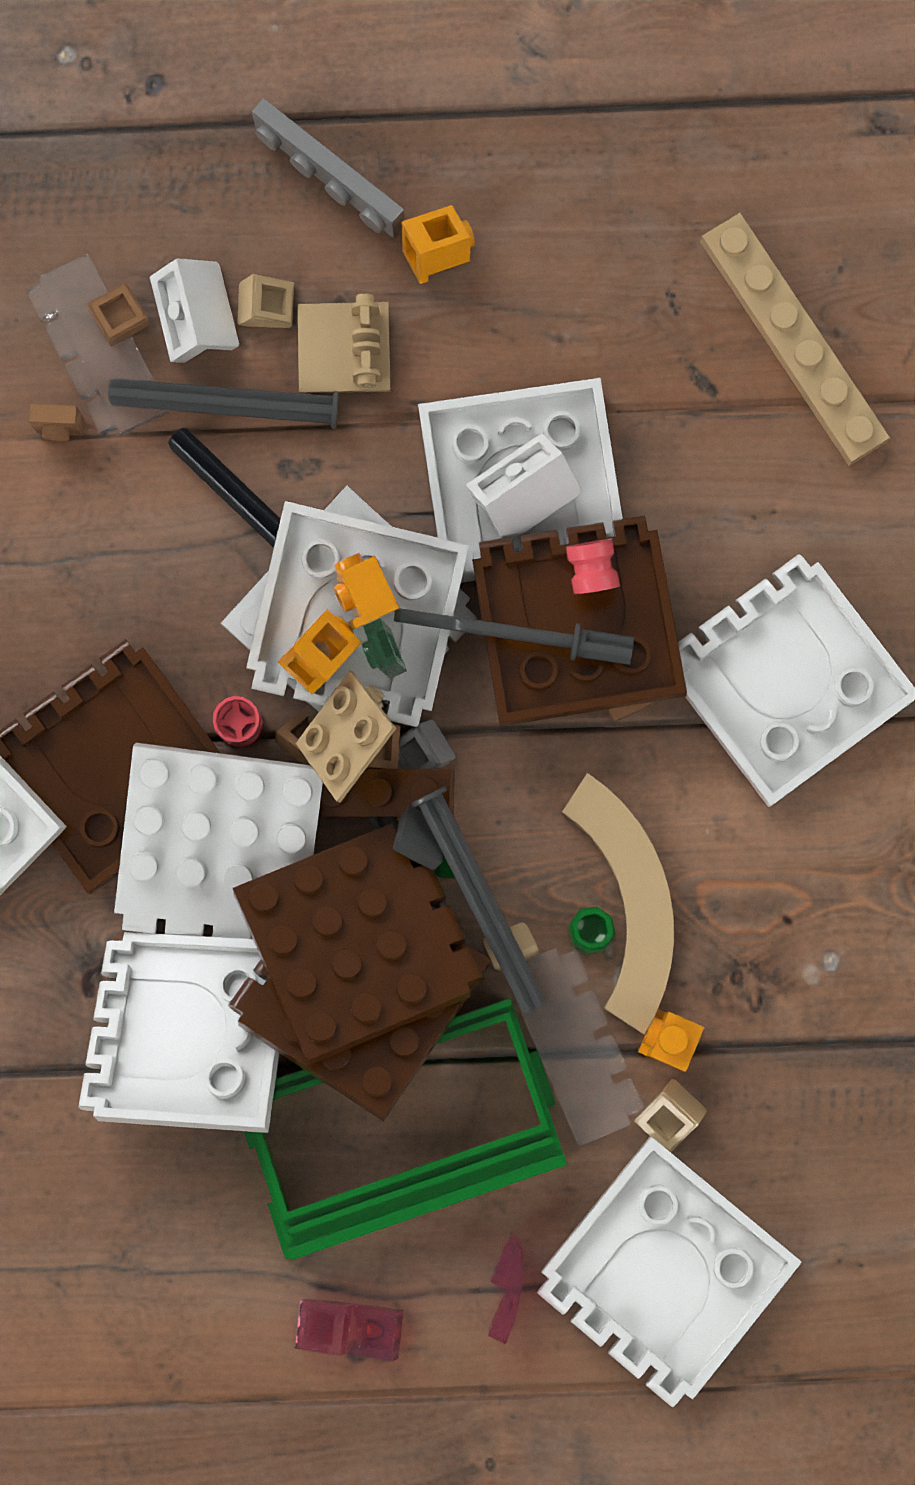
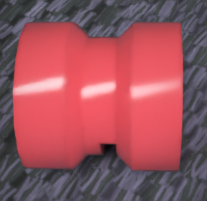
[566,539,620,594]
[212,696,264,748]

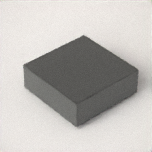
[392,805,444,871]

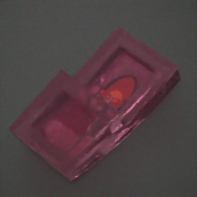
[488,1233,523,1344]
[295,1299,404,1361]

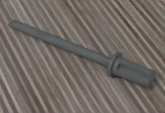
[394,608,634,665]

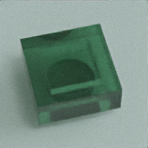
[362,619,407,678]

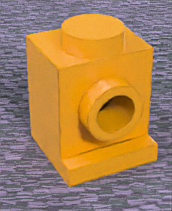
[402,205,475,284]
[333,553,399,630]
[277,610,362,694]
[637,1009,705,1072]

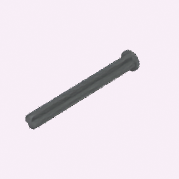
[108,378,339,429]
[411,786,546,1013]

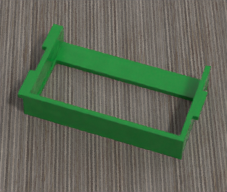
[244,998,567,1260]

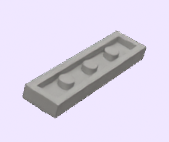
[252,98,405,238]

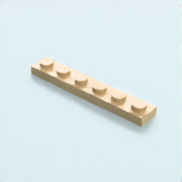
[700,213,890,466]

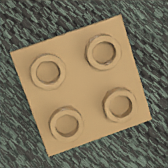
[298,294,391,394]
[295,671,396,803]

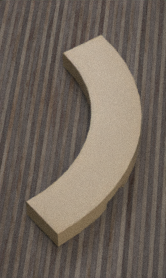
[561,773,674,1035]

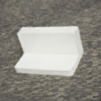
[150,258,239,363]
[466,433,582,541]

